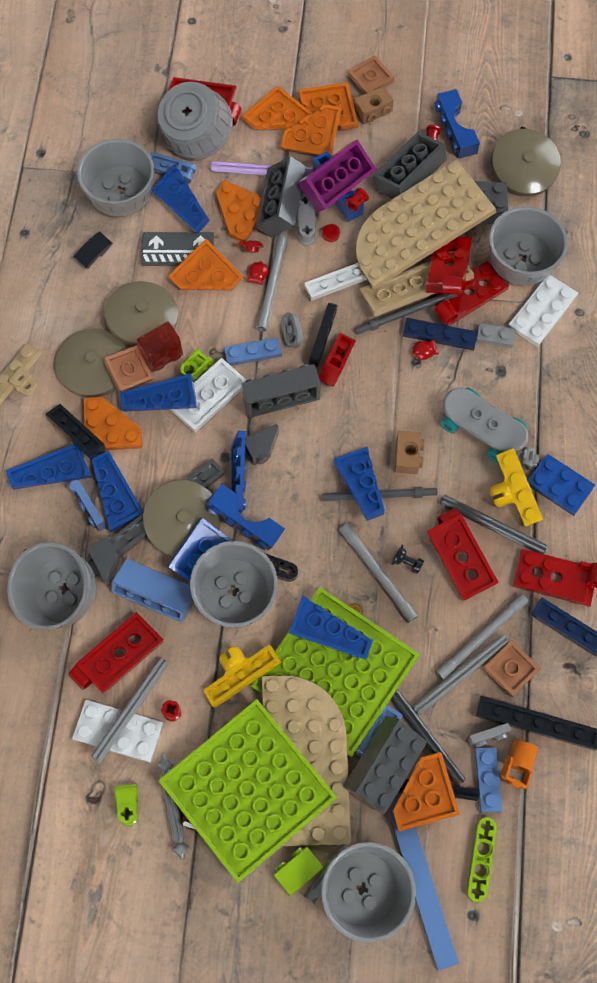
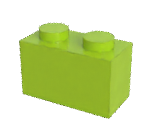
[274,847,324,897]

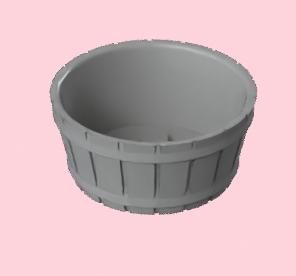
[157,82,233,161]
[77,139,154,217]
[489,206,568,286]
[190,541,278,628]
[7,542,97,630]
[321,842,416,943]

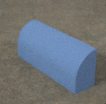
[112,559,194,623]

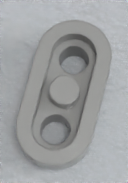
[281,313,303,348]

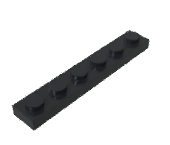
[475,696,597,751]

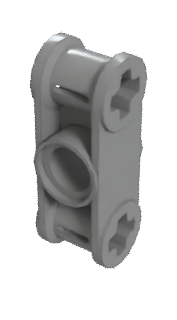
[297,193,315,246]

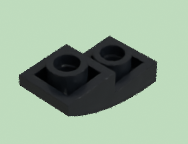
[73,231,113,269]

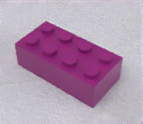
[298,139,377,213]

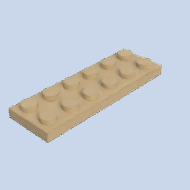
[360,252,474,317]

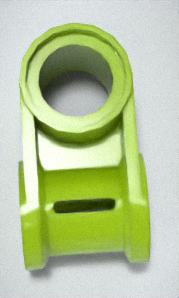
[180,348,214,382]
[115,783,139,826]

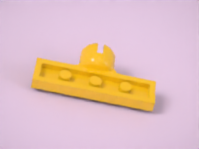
[489,448,543,527]
[203,644,281,708]

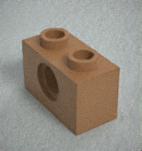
[354,86,394,124]
[395,431,424,474]

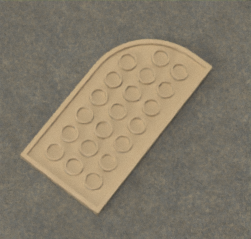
[356,159,496,289]
[262,676,351,846]

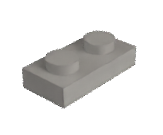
[476,323,515,348]
[467,723,511,748]

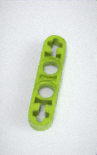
[467,817,497,902]

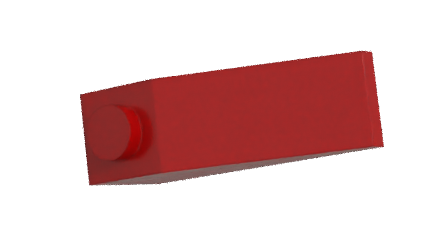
[318,333,356,387]

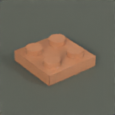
[348,55,395,94]
[103,345,153,393]
[483,640,541,697]

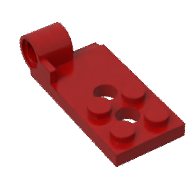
[168,77,242,126]
[426,237,473,295]
[430,260,509,325]
[427,508,499,601]
[513,549,597,607]
[68,612,164,694]

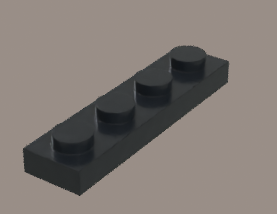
[45,404,106,459]

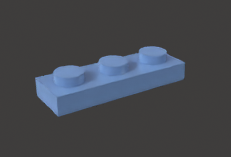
[224,338,282,366]
[475,748,502,813]

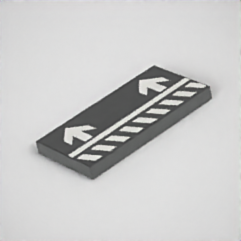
[142,232,214,266]

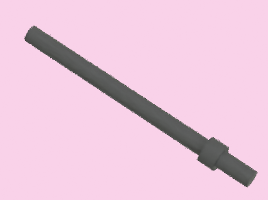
[355,294,458,334]
[323,487,438,501]

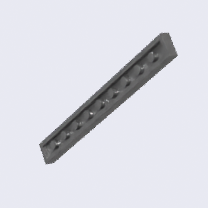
[64,458,225,588]

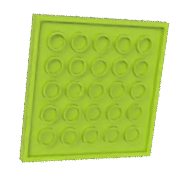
[251,587,420,757]
[158,699,338,883]

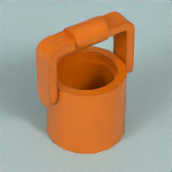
[501,739,539,789]

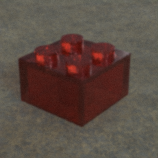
[136,321,183,372]

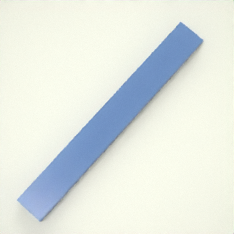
[388,793,459,970]

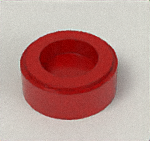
[322,224,340,242]

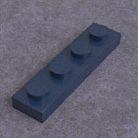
[402,317,478,351]
[531,597,597,657]

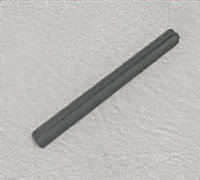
[440,495,547,554]
[391,689,466,786]

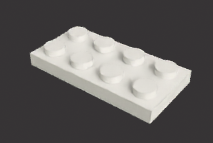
[508,275,578,347]
[169,358,246,433]
[72,700,164,763]

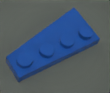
[152,164,210,234]
[120,373,197,412]
[231,431,246,514]
[6,444,92,490]
[333,446,385,521]
[92,450,144,533]
[289,595,373,660]

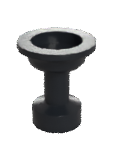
[391,544,424,574]

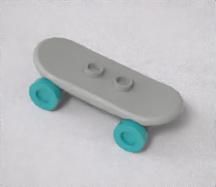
[440,388,528,463]

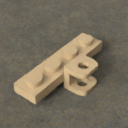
[0,343,42,405]

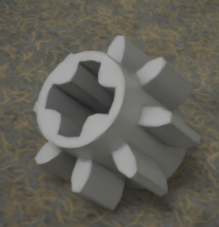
[516,447,540,470]

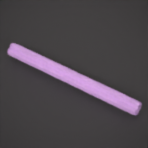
[211,161,313,176]

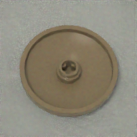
[491,129,561,196]
[105,281,178,347]
[55,329,127,398]
[143,480,221,557]

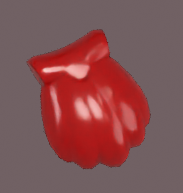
[238,240,264,252]
[247,261,269,285]
[412,340,439,360]

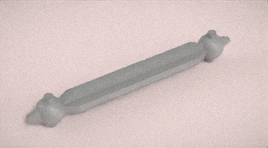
[157,754,189,860]

